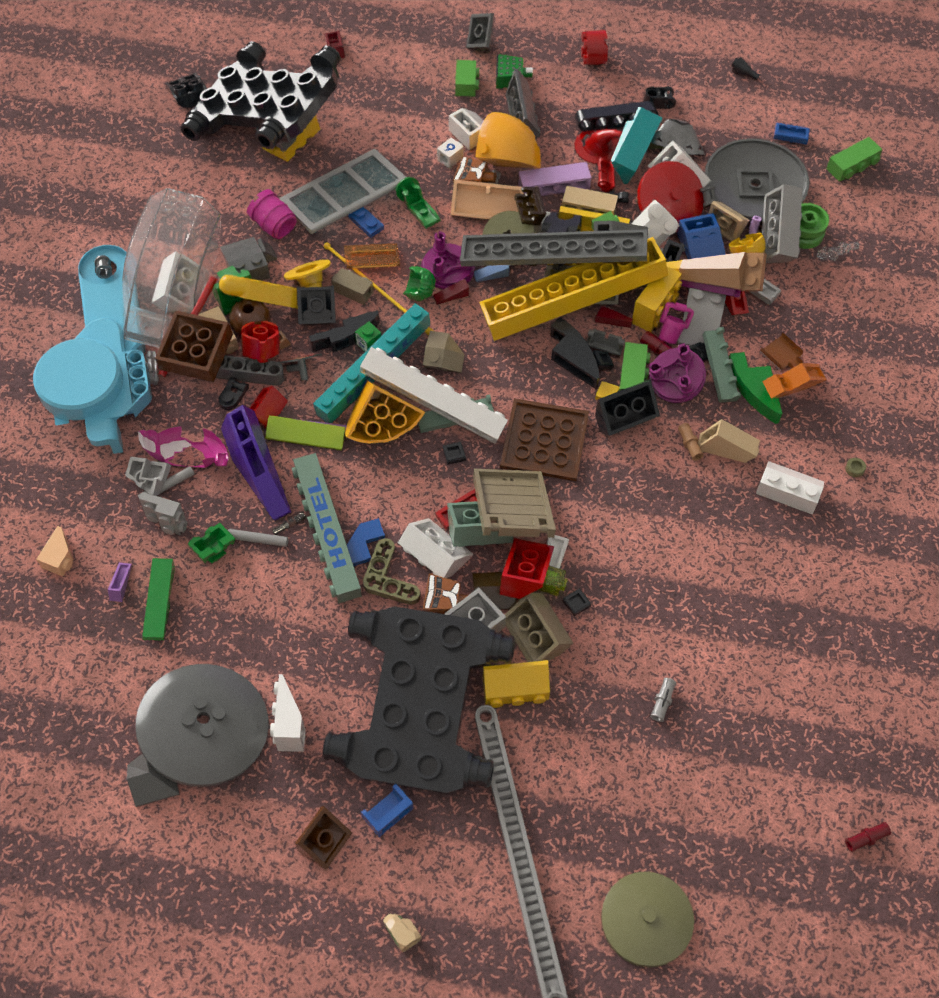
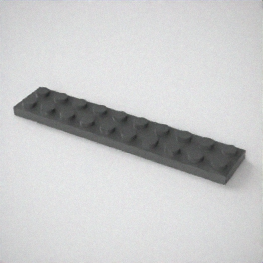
[460,229,647,266]

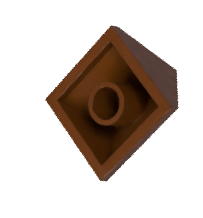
[295,806,352,870]

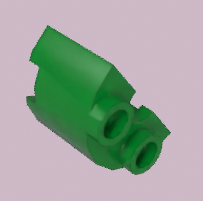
[187,523,235,563]

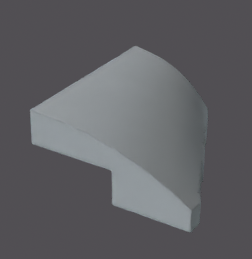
[125,457,171,496]

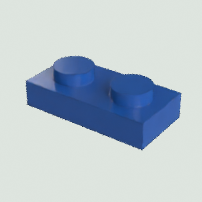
[348,207,384,238]

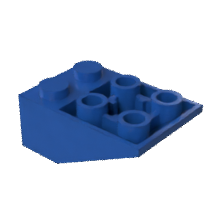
[677,213,726,259]

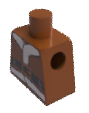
[453,156,497,183]
[423,574,468,614]

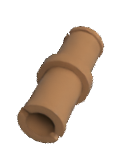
[678,423,704,461]

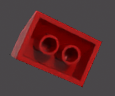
[500,538,554,599]

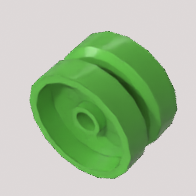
[799,203,829,249]

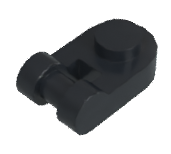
[218,377,249,410]

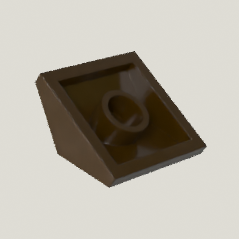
[472,572,516,610]

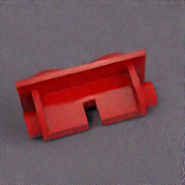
[597,158,615,192]

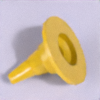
[284,259,331,288]

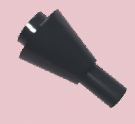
[731,56,760,81]

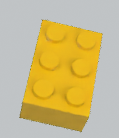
[632,266,682,332]

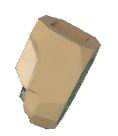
[383,914,422,952]

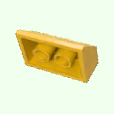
[483,660,550,708]

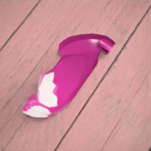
[138,426,229,468]

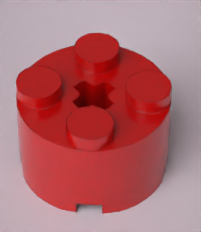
[581,30,608,65]
[241,321,280,363]

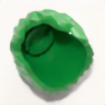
[403,266,435,301]

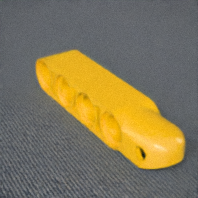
[219,275,298,309]

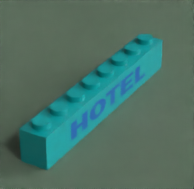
[313,303,431,423]

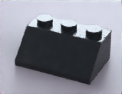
[595,380,660,436]

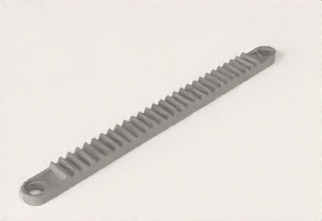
[475,705,568,998]

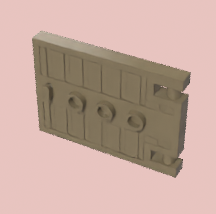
[473,469,556,538]

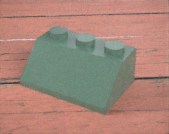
[447,501,513,547]

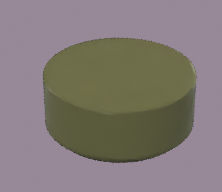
[845,458,866,477]

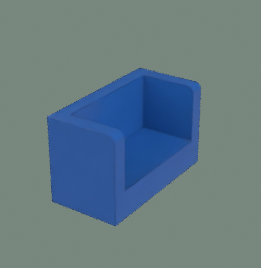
[361,784,413,837]

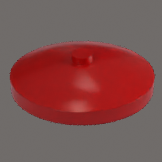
[637,161,704,233]

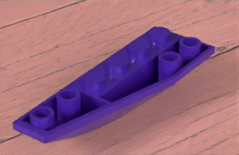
[221,405,291,521]

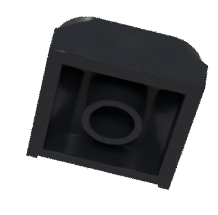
[297,286,336,325]

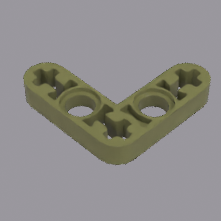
[363,538,420,605]

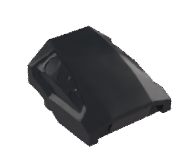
[165,72,207,109]

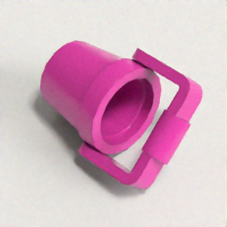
[659,302,694,344]

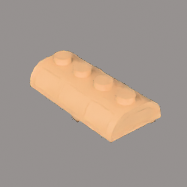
[450,179,524,220]

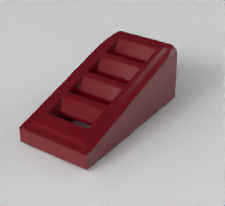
[324,31,345,59]

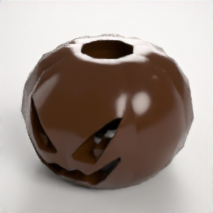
[229,299,271,336]

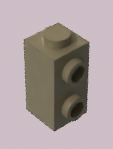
[331,268,374,305]

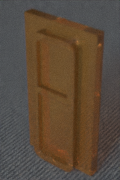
[343,243,400,269]

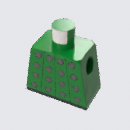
[496,54,533,89]

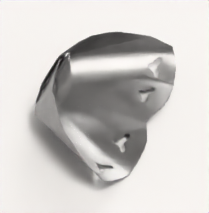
[651,119,705,155]

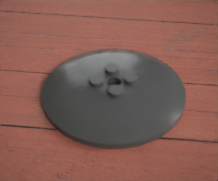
[705,139,809,221]
[136,664,269,787]

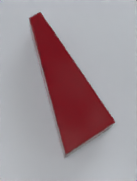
[433,279,469,305]
[595,306,633,328]

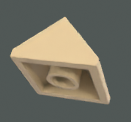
[709,201,750,241]

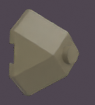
[423,331,464,373]

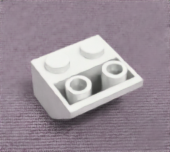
[449,108,483,150]

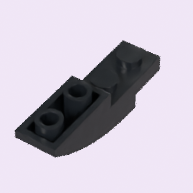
[309,310,380,353]

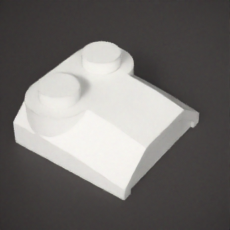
[631,200,680,247]

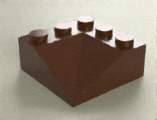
[155,310,233,382]

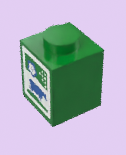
[355,322,382,352]

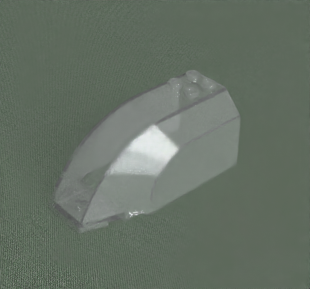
[122,188,221,348]

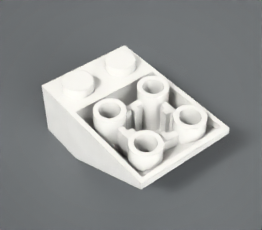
[648,140,711,188]
[270,674,306,752]

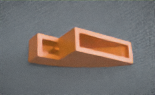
[763,363,827,399]

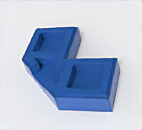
[347,518,385,566]

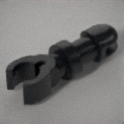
[597,190,629,203]

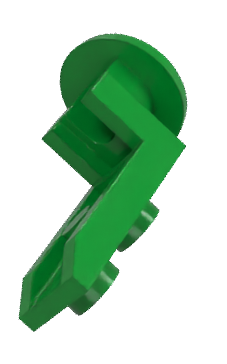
[396,177,441,229]

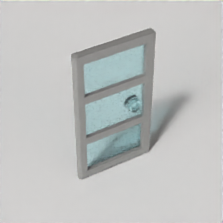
[279,149,406,234]

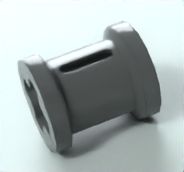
[700,185,719,207]
[94,255,112,279]

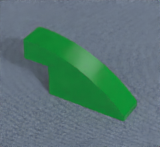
[729,352,782,424]

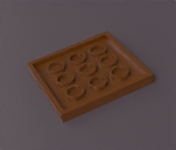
[500,398,589,482]

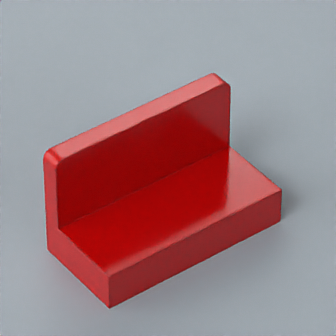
[249,386,288,429]

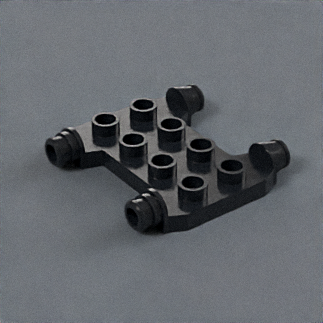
[180,41,341,149]
[322,606,515,795]

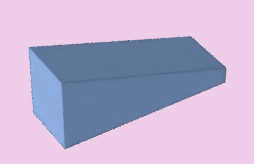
[474,265,509,282]

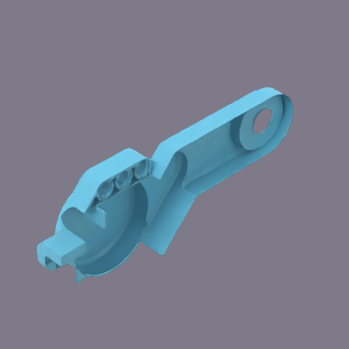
[33,245,152,454]

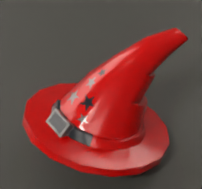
[574,129,622,164]

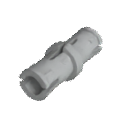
[650,678,677,722]

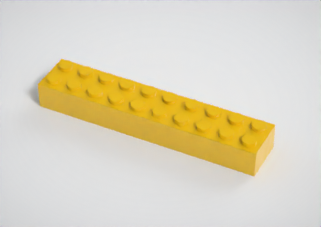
[479,237,669,341]

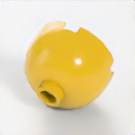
[729,233,766,254]

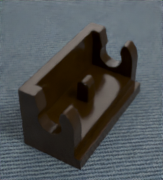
[515,186,547,226]

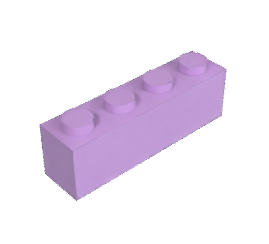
[518,162,591,196]

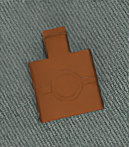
[760,332,803,371]

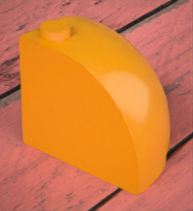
[475,112,541,169]
[345,380,425,444]

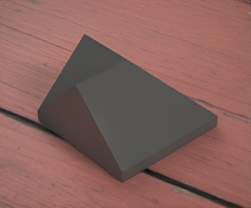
[466,13,494,52]
[127,754,180,807]

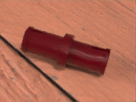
[845,822,891,852]

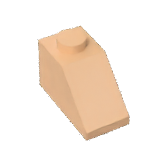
[37,526,73,576]

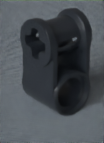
[643,86,676,109]

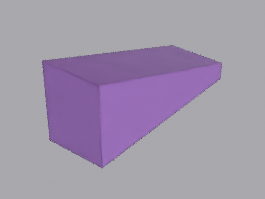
[108,562,132,602]

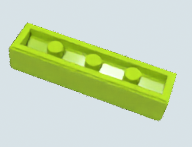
[265,416,345,451]

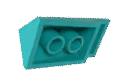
[611,107,662,184]

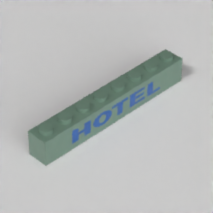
[291,453,362,604]

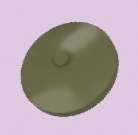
[601,872,694,968]

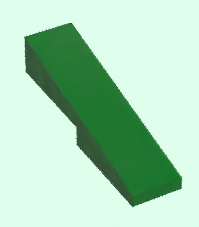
[142,558,175,640]

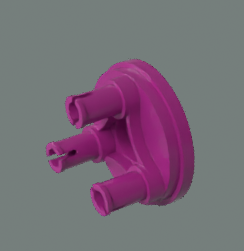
[421,231,475,289]
[649,343,706,403]

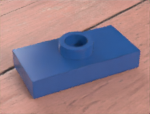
[773,123,810,145]

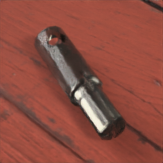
[272,511,307,535]

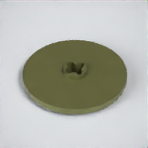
[482,211,535,235]

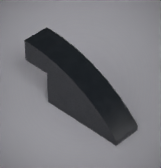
[550,316,600,389]

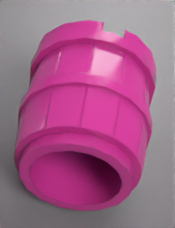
[247,189,297,239]

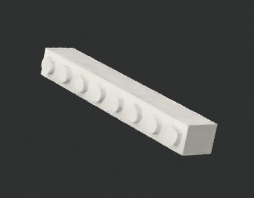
[360,347,508,444]

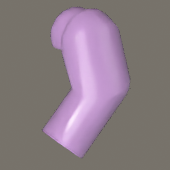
[749,216,761,234]

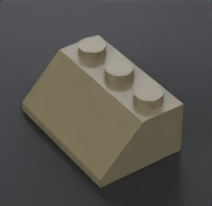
[505,593,573,662]

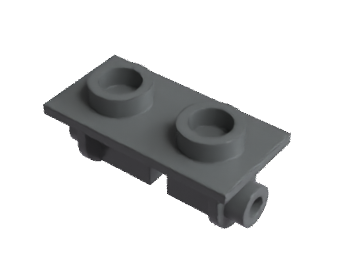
[586,328,625,356]

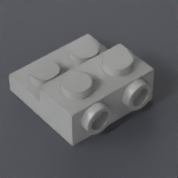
[139,492,187,535]

